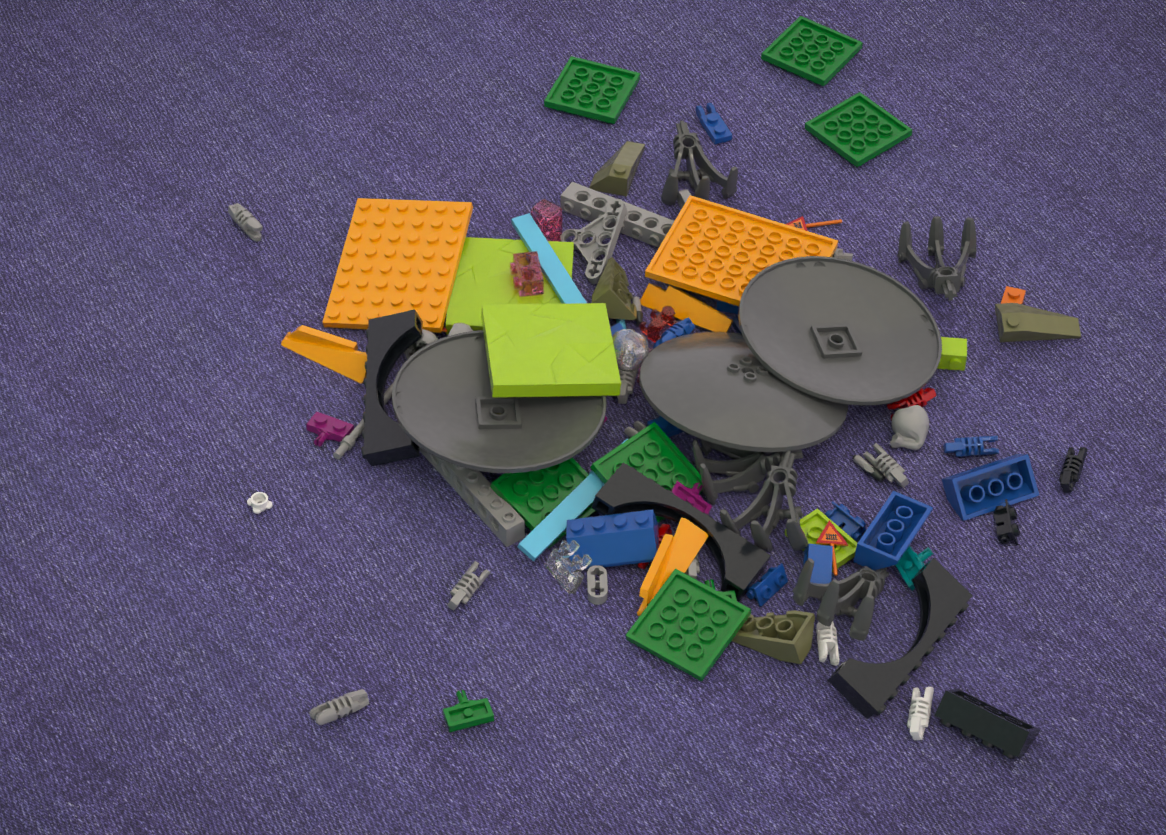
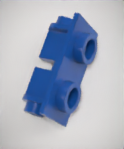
[825,501,866,541]
[746,563,788,607]

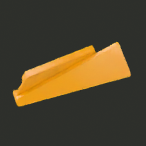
[640,283,733,332]
[281,325,367,384]
[637,517,708,616]

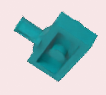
[895,545,934,591]

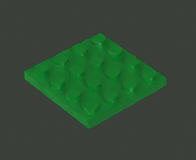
[761,16,863,86]
[544,56,640,124]
[805,92,912,167]
[590,422,703,524]
[490,457,597,549]
[625,568,751,681]

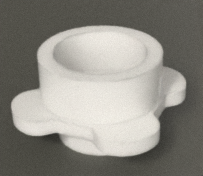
[247,492,273,514]

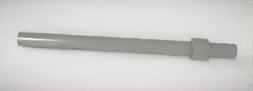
[333,382,394,460]

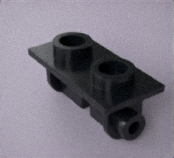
[994,499,1020,546]

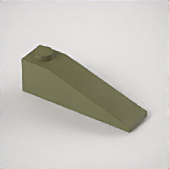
[589,141,645,196]
[591,257,637,320]
[995,303,1081,342]
[732,610,815,664]

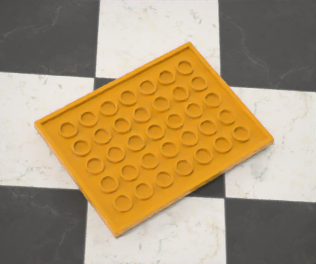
[645,195,838,306]
[322,198,473,333]

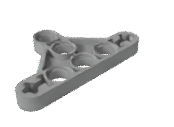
[560,199,627,284]

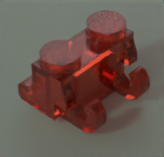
[639,306,678,342]

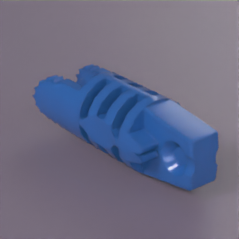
[653,317,696,349]
[943,435,999,457]

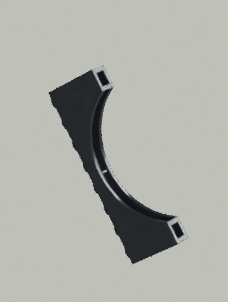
[361,309,423,467]
[592,462,771,602]
[827,558,973,719]

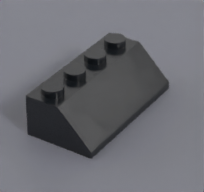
[934,689,1040,759]

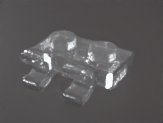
[544,540,592,594]

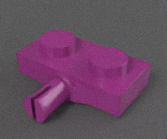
[306,412,354,447]
[670,481,712,514]

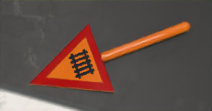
[786,216,842,231]
[816,520,848,576]

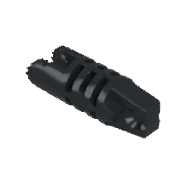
[1059,447,1088,493]

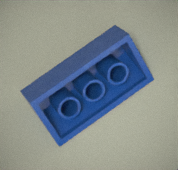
[942,454,1039,521]
[854,491,933,570]
[566,510,659,571]

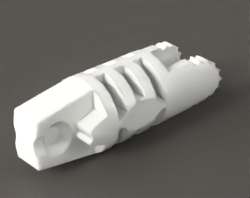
[816,621,840,666]
[907,687,934,740]

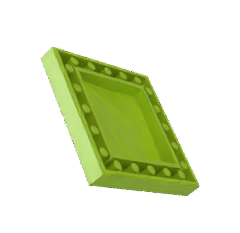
[446,237,574,335]
[481,303,621,398]

